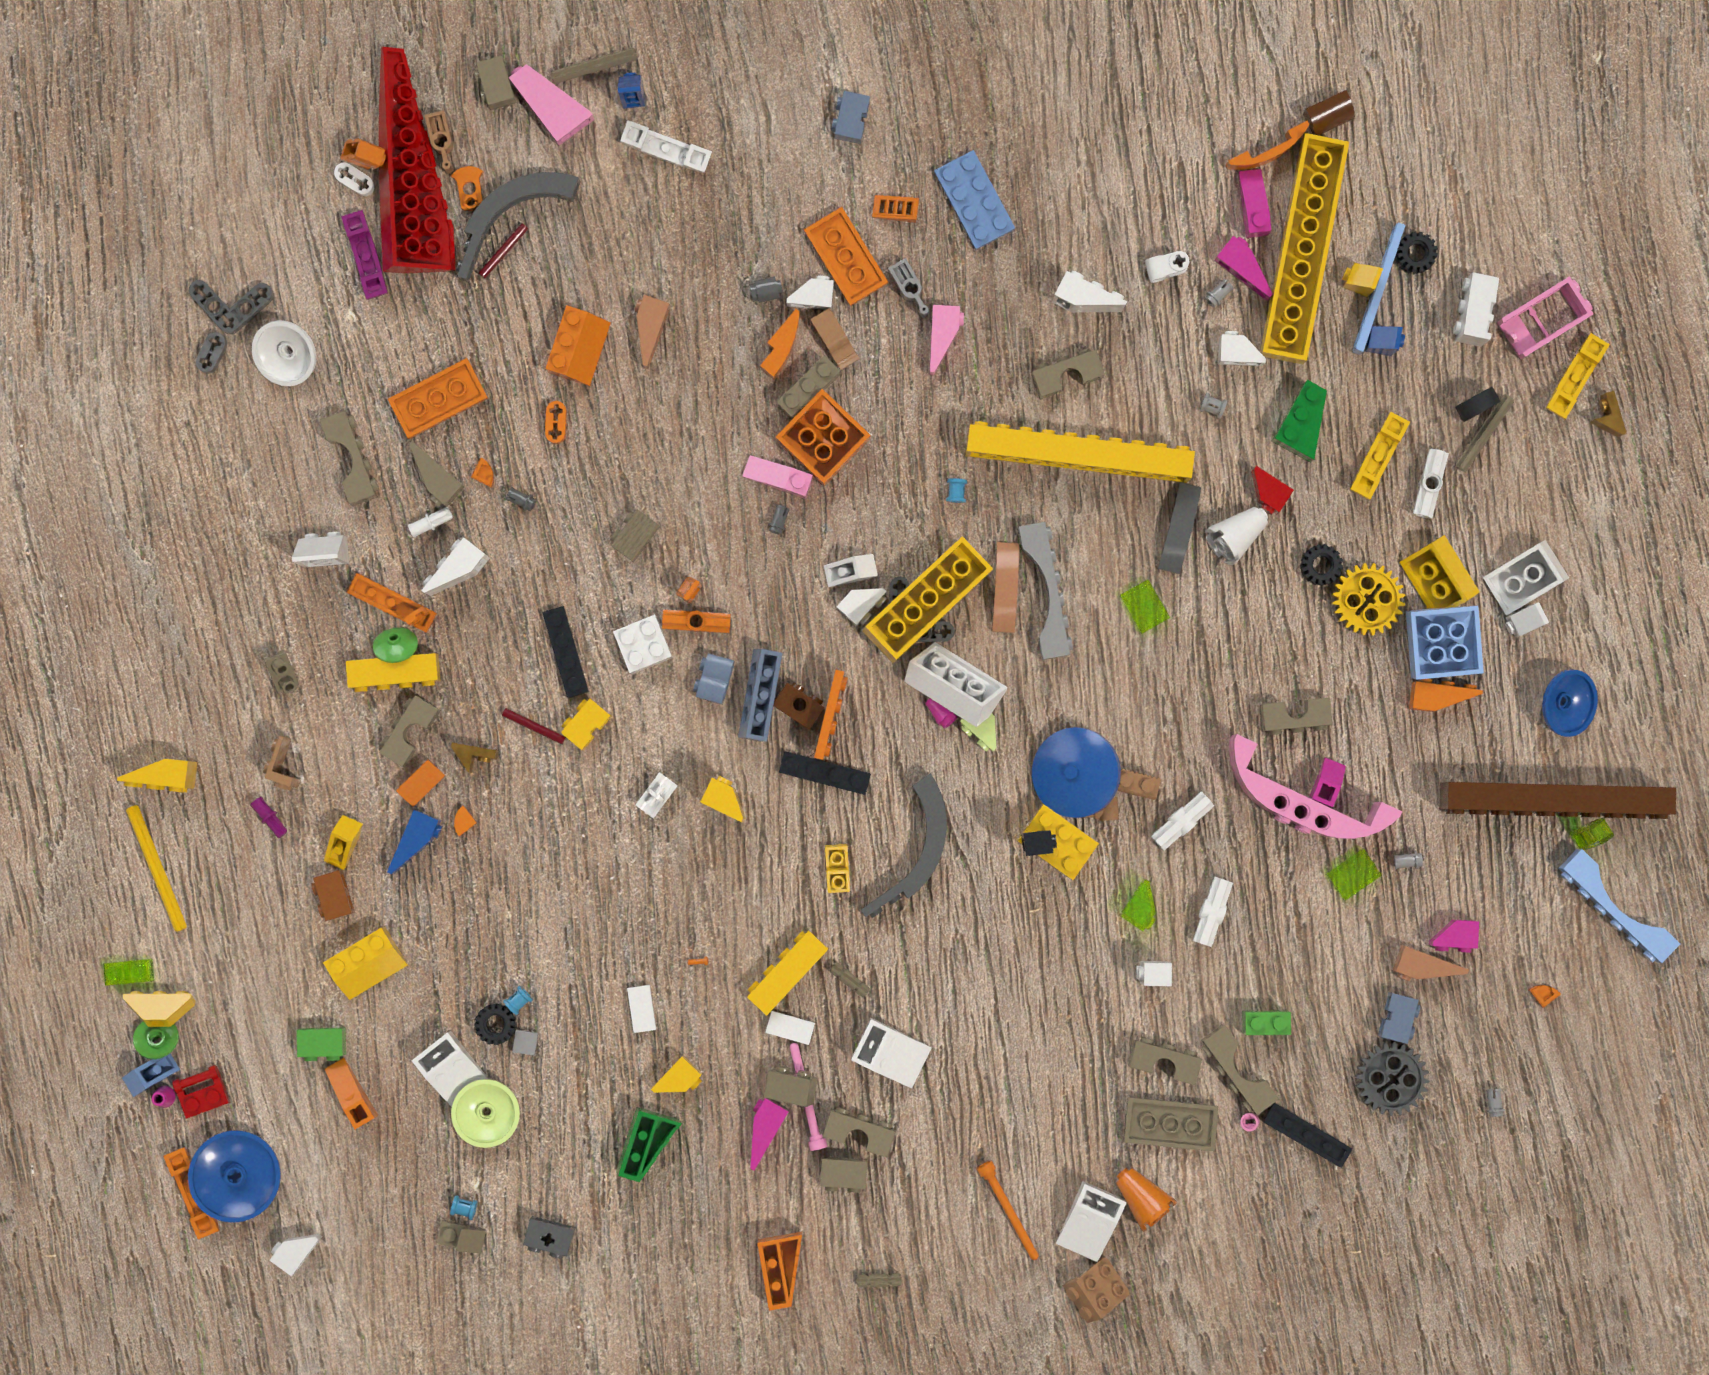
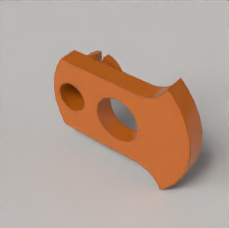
[451,166,484,211]

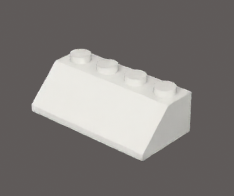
[904,642,1007,727]

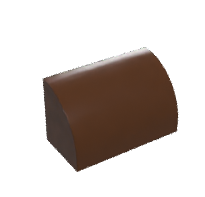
[1303,90,1355,136]

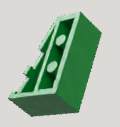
[1271,379,1327,463]
[616,1107,682,1182]

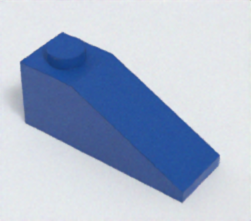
[618,73,645,109]
[387,810,443,874]

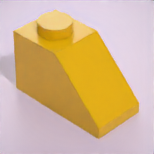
[1342,263,1383,297]
[324,815,363,870]
[651,1055,703,1093]

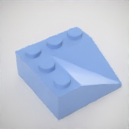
[1406,606,1484,680]

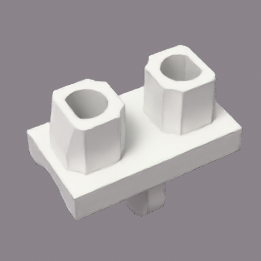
[636,772,678,818]

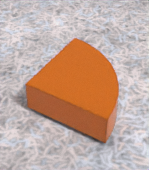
[471,458,494,488]
[404,606,429,626]
[454,805,477,837]
[1528,985,1561,1008]

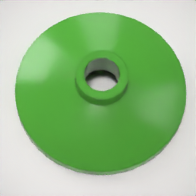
[373,628,418,663]
[133,1022,179,1059]

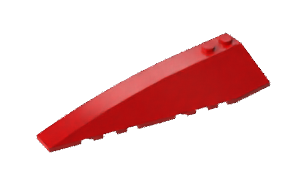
[379,46,456,274]

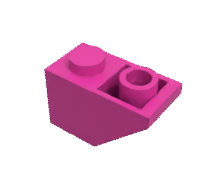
[1309,757,1346,808]
[1429,920,1479,953]

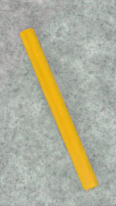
[126,805,187,932]

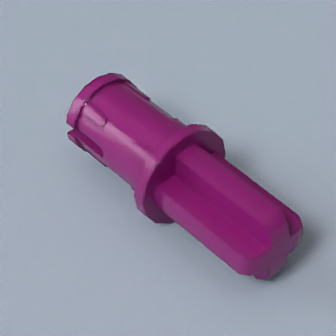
[250,796,287,838]

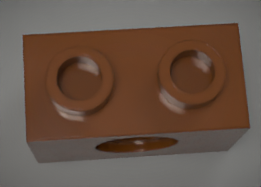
[773,682,825,730]

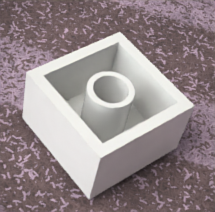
[613,615,673,674]

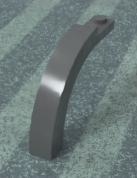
[456,172,581,283]
[861,773,947,918]

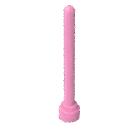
[790,1043,828,1151]

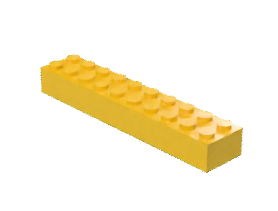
[1260,133,1349,365]
[965,421,1195,483]

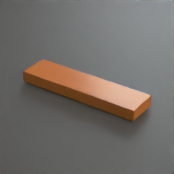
[346,573,437,633]

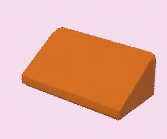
[396,759,446,807]

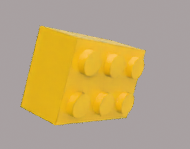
[1016,804,1099,880]

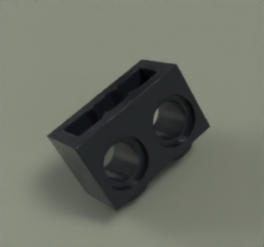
[1021,830,1057,856]

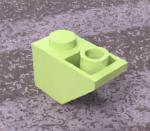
[959,713,996,752]

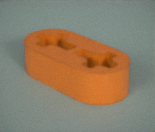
[545,401,567,444]

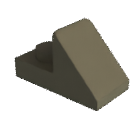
[436,1220,486,1253]

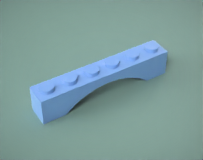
[1558,849,1680,963]

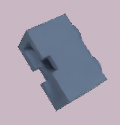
[831,91,870,144]
[1378,992,1420,1044]

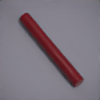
[478,223,529,279]
[502,708,566,745]

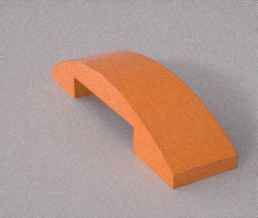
[1225,120,1309,170]
[163,1147,220,1240]

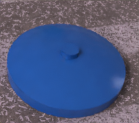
[1032,727,1121,818]
[188,1130,281,1222]

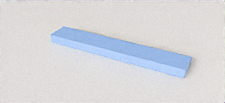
[1352,223,1405,355]

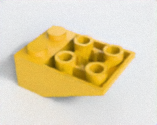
[117,759,198,793]

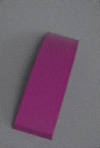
[341,210,388,300]

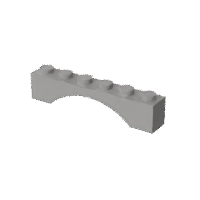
[1018,522,1073,660]

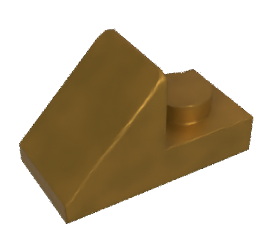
[1590,391,1627,437]
[451,742,499,773]

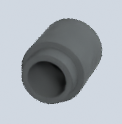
[749,276,783,303]

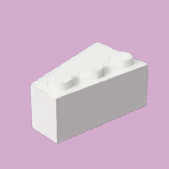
[1453,272,1499,347]

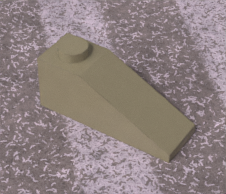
[409,441,465,507]

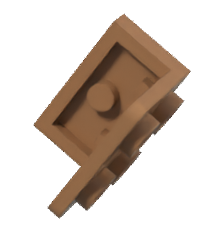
[263,735,301,791]
[1062,1258,1129,1323]

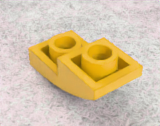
[825,844,850,893]

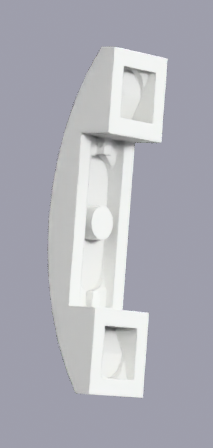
[620,120,712,173]

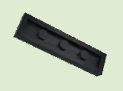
[542,606,589,698]
[779,751,871,795]
[1262,1103,1352,1168]

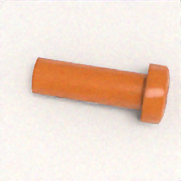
[688,956,708,965]

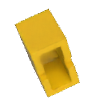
[561,698,612,750]

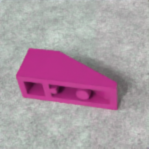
[1238,169,1272,238]
[1214,236,1273,301]
[750,1098,789,1171]

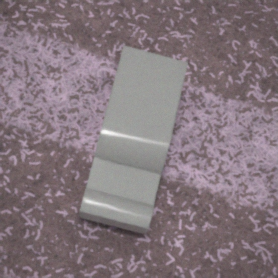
[888,258,929,318]

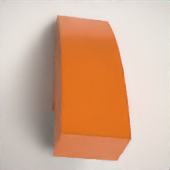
[760,309,800,380]

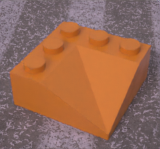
[775,389,871,486]

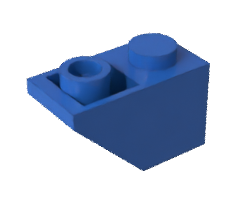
[1365,326,1405,356]

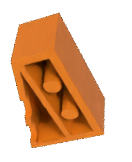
[757,1231,803,1311]

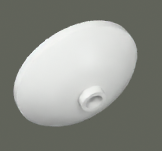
[252,320,316,386]

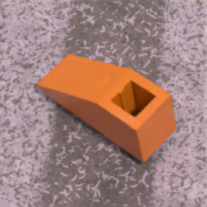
[1409,679,1483,712]
[324,1058,379,1130]

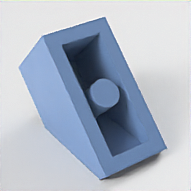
[122,1053,180,1097]

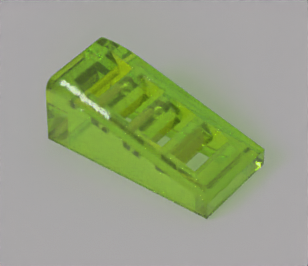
[1569,818,1614,850]

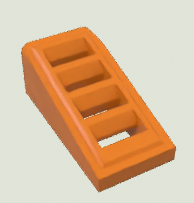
[872,195,919,223]
[676,577,702,604]

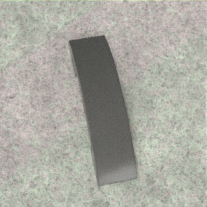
[1158,482,1201,574]

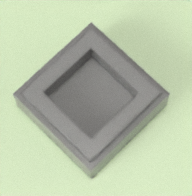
[512,1029,539,1056]

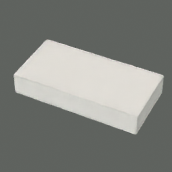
[627,985,656,1033]
[765,1011,815,1045]

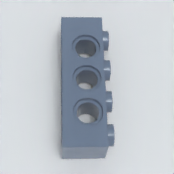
[738,649,782,742]

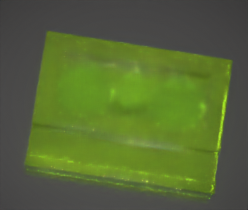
[1119,579,1170,634]
[1326,848,1382,901]

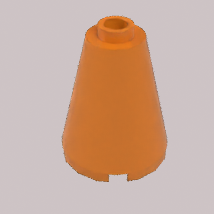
[1116,1168,1178,1232]

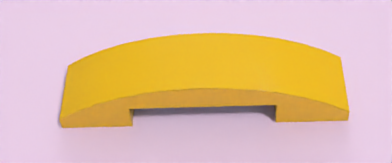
[1546,333,1610,420]
[1350,412,1410,500]

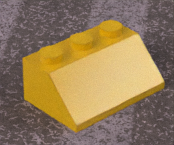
[1399,535,1480,609]
[700,776,746,822]
[323,927,408,1000]

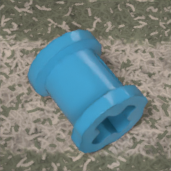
[946,478,967,503]
[503,985,533,1016]
[450,1195,478,1220]

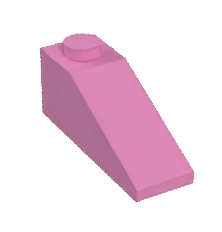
[930,305,964,375]
[742,455,813,499]

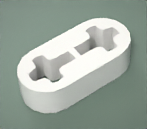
[334,163,374,196]

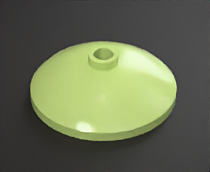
[451,1079,520,1148]

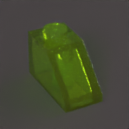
[1119,879,1156,932]

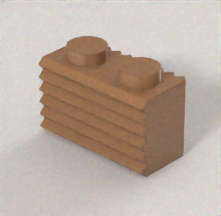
[1117,768,1161,800]

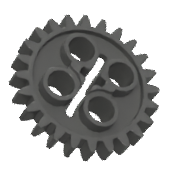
[1355,1042,1430,1116]

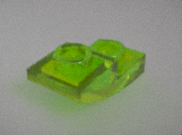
[103,959,154,986]

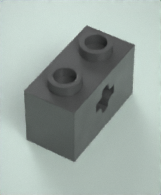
[523,1216,576,1259]

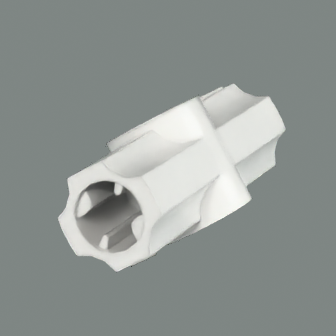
[1412,449,1449,519]
[1151,791,1214,851]
[1193,877,1233,947]

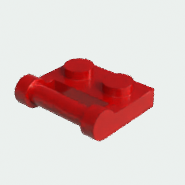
[172,1065,230,1119]

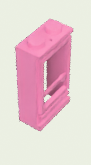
[1497,276,1593,360]

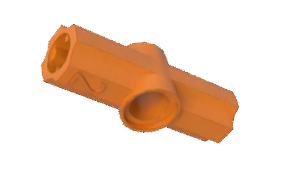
[662,609,731,633]

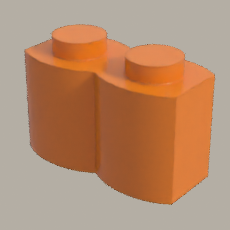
[340,138,386,170]

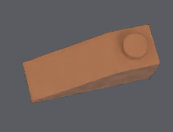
[635,295,671,370]
[1392,945,1469,982]

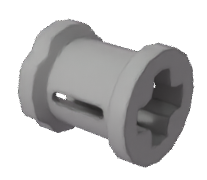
[1199,393,1228,419]

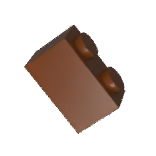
[311,870,355,921]

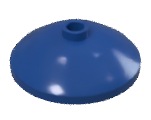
[1542,669,1598,737]

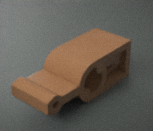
[424,110,454,174]
[810,308,860,371]

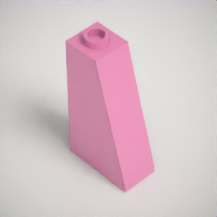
[509,64,594,146]

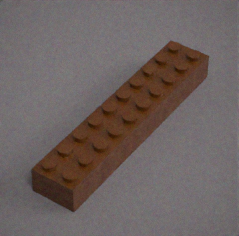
[1439,782,1676,819]

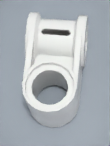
[1144,251,1189,283]

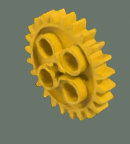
[1331,563,1405,636]

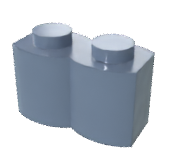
[693,653,735,705]

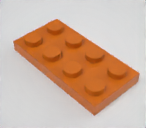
[804,207,888,307]
[388,358,489,439]
[814,670,848,761]

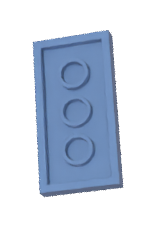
[934,150,1015,250]

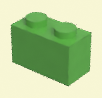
[1242,1010,1291,1035]
[297,1027,346,1061]

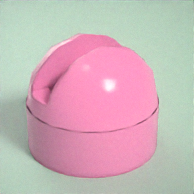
[1240,1113,1260,1131]

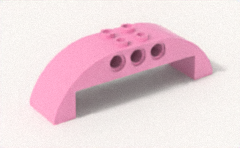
[1229,734,1402,839]

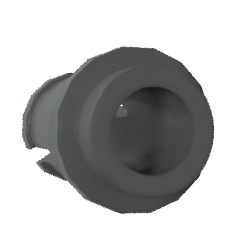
[506,487,536,511]
[768,505,790,535]

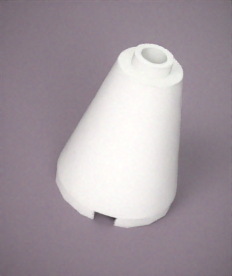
[1205,507,1268,565]

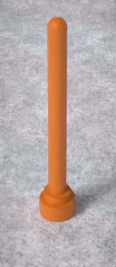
[976,1160,1039,1260]

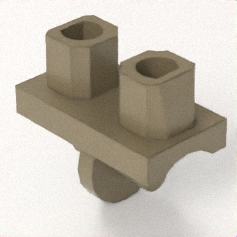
[263,650,299,694]

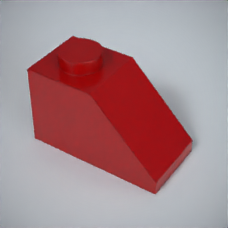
[1251,465,1294,515]

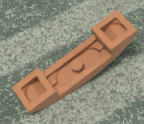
[992,542,1019,633]

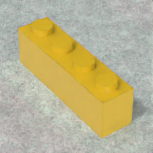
[346,653,441,693]
[747,930,829,1016]

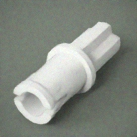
[408,507,453,538]

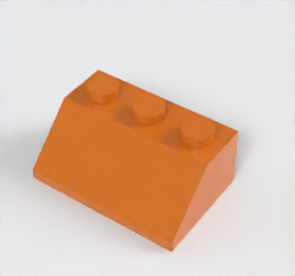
[545,305,611,386]

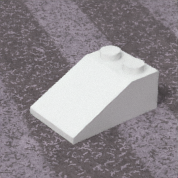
[292,532,349,568]
[1483,540,1569,616]

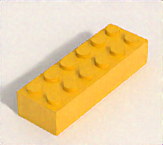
[862,536,993,663]

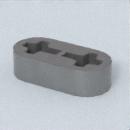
[196,332,228,374]

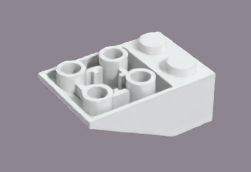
[1052,271,1127,313]
[421,537,490,596]
[851,1018,932,1088]
[412,1031,488,1107]
[1056,1181,1127,1262]

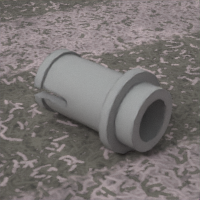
[1205,279,1234,307]
[1394,851,1423,869]
[1486,1088,1505,1117]

